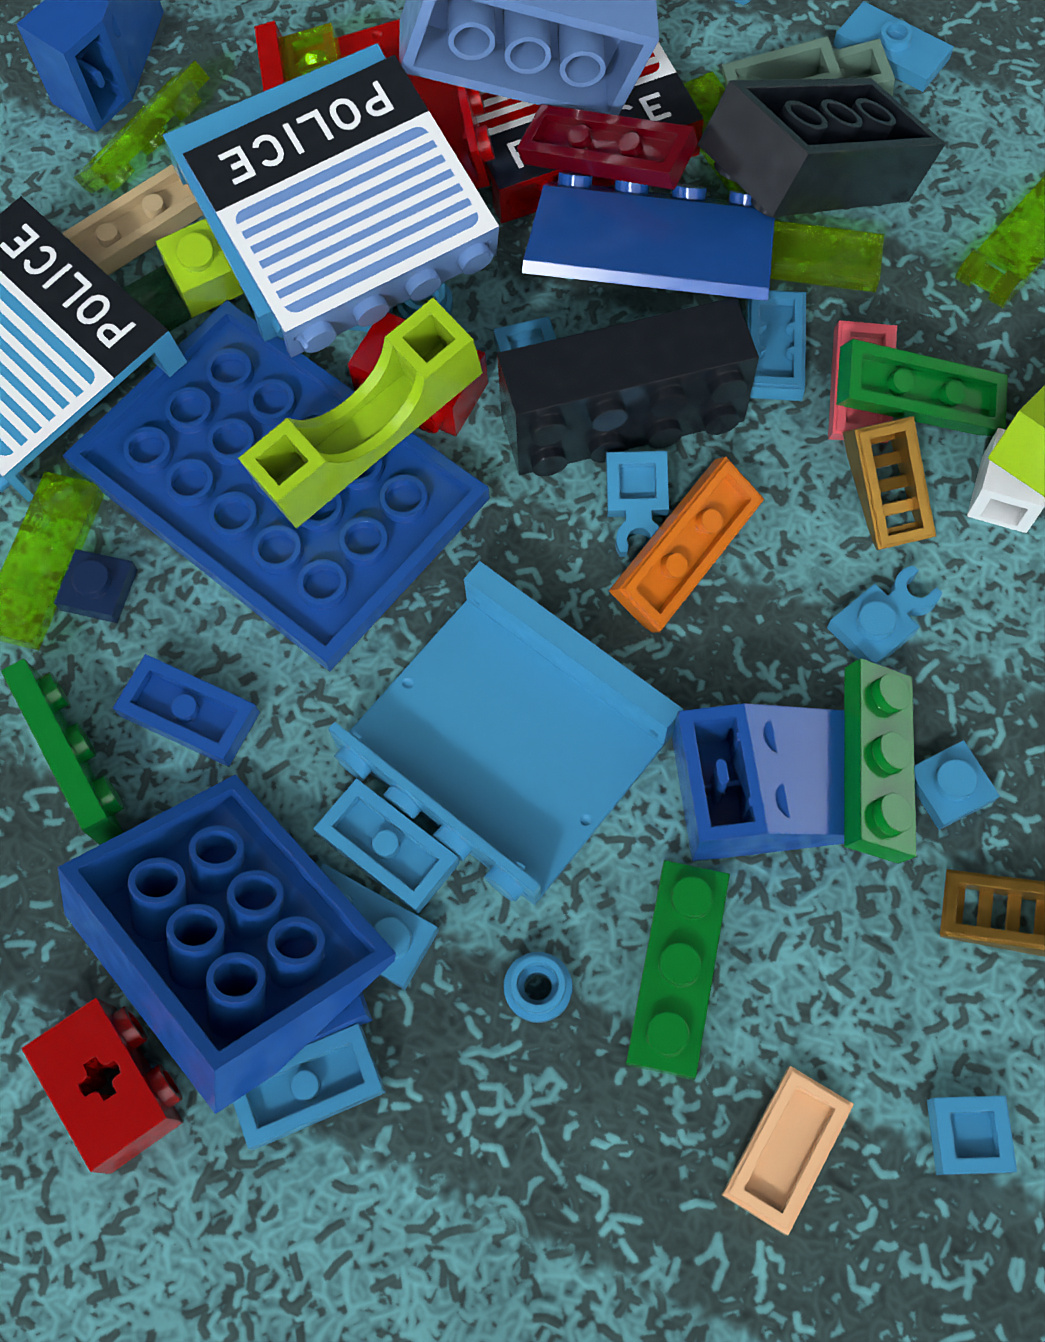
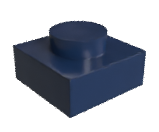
[54,549,138,623]

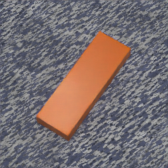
[609,456,764,633]

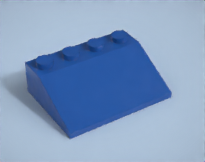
[522,172,775,301]
[57,774,396,1114]

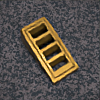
[842,416,936,550]
[940,869,1045,957]

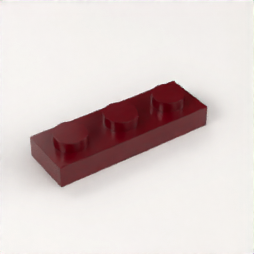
[517,104,698,190]

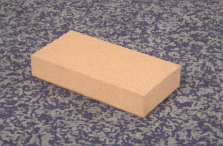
[721,1066,854,1235]

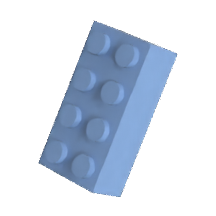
[399,0,659,115]

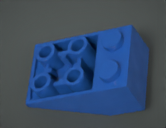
[16,0,164,132]
[672,703,844,862]

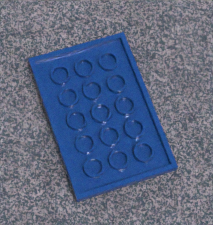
[63,300,490,672]

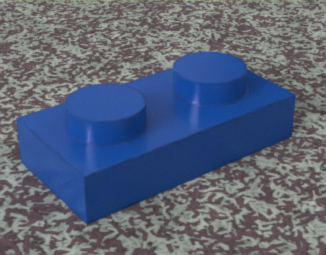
[113,654,260,767]

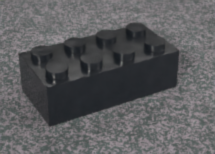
[698,78,946,218]
[497,297,759,476]

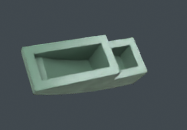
[722,36,895,97]

